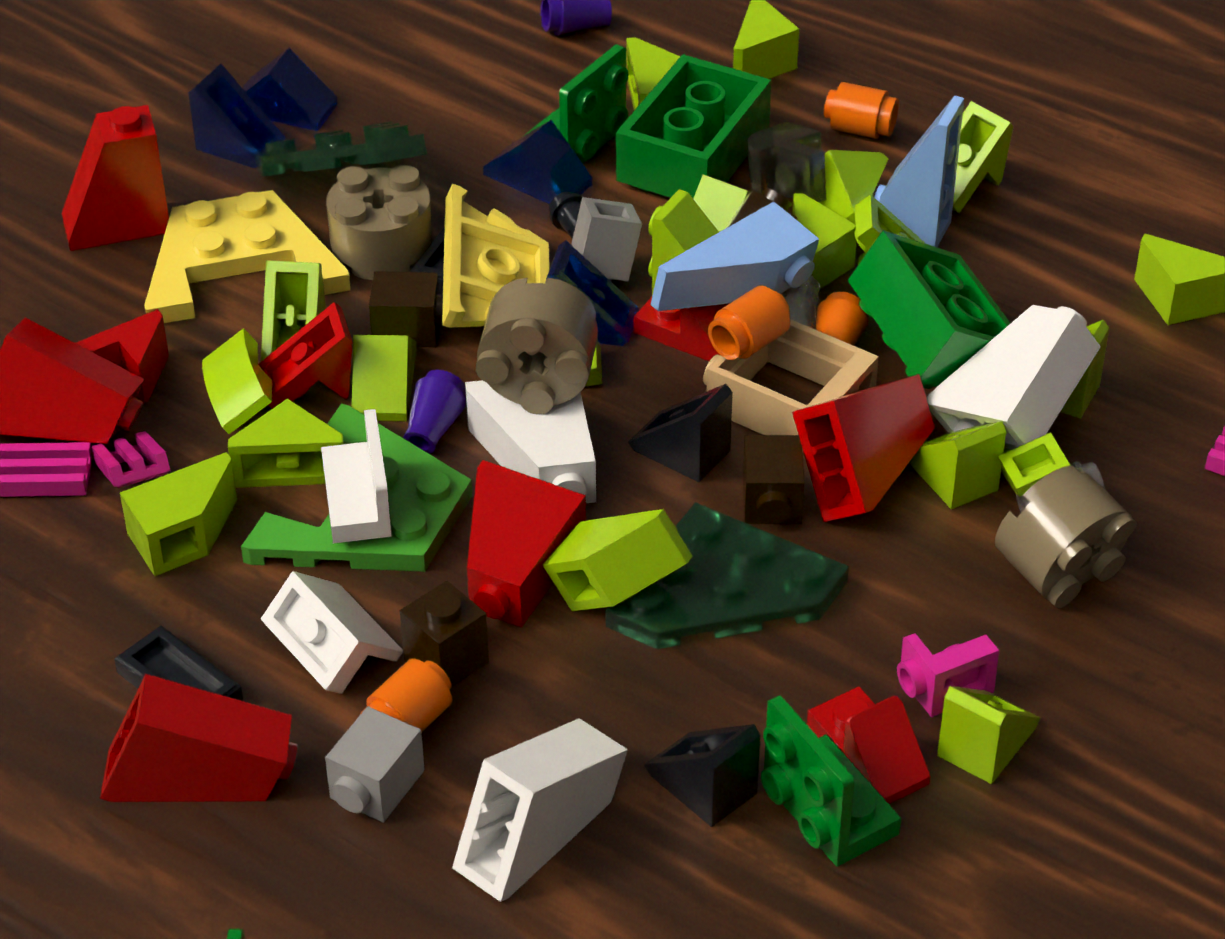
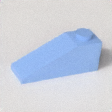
[874,95,964,247]
[650,201,819,311]

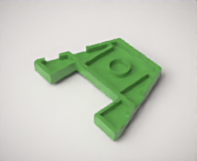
[241,403,472,572]

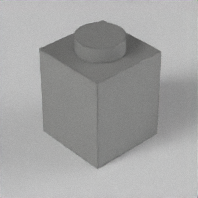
[569,197,642,284]
[325,706,425,823]

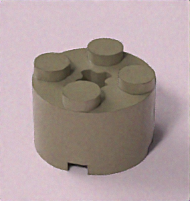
[326,165,433,280]
[476,278,598,415]
[995,466,1137,608]

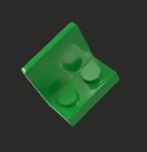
[521,44,629,174]
[761,695,901,867]

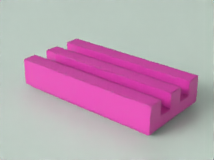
[91,431,171,488]
[0,442,93,497]

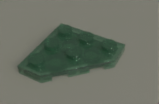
[255,121,427,176]
[605,502,849,649]

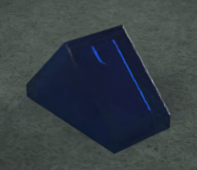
[229,48,338,131]
[188,64,286,169]
[483,120,592,204]
[547,240,640,346]

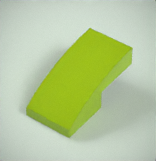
[202,328,272,434]
[998,432,1071,497]

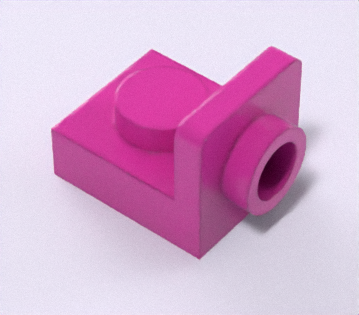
[897,633,999,717]

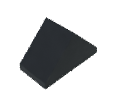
[628,384,733,482]
[644,724,761,827]

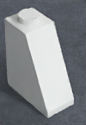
[926,305,1101,450]
[465,380,596,503]
[452,718,628,902]

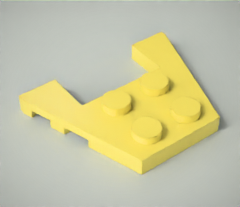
[145,190,351,323]

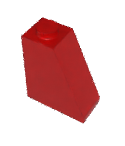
[62,105,169,251]
[0,317,145,444]
[792,374,935,522]
[467,460,586,628]
[100,674,297,802]

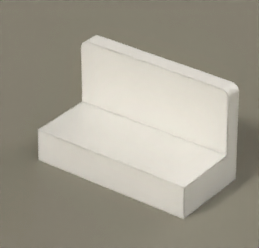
[321,409,392,544]
[261,571,403,694]

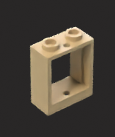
[703,319,879,453]

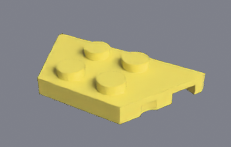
[442,184,550,328]

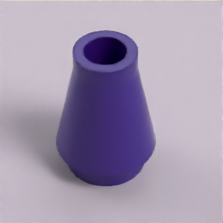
[541,0,612,36]
[403,370,467,454]

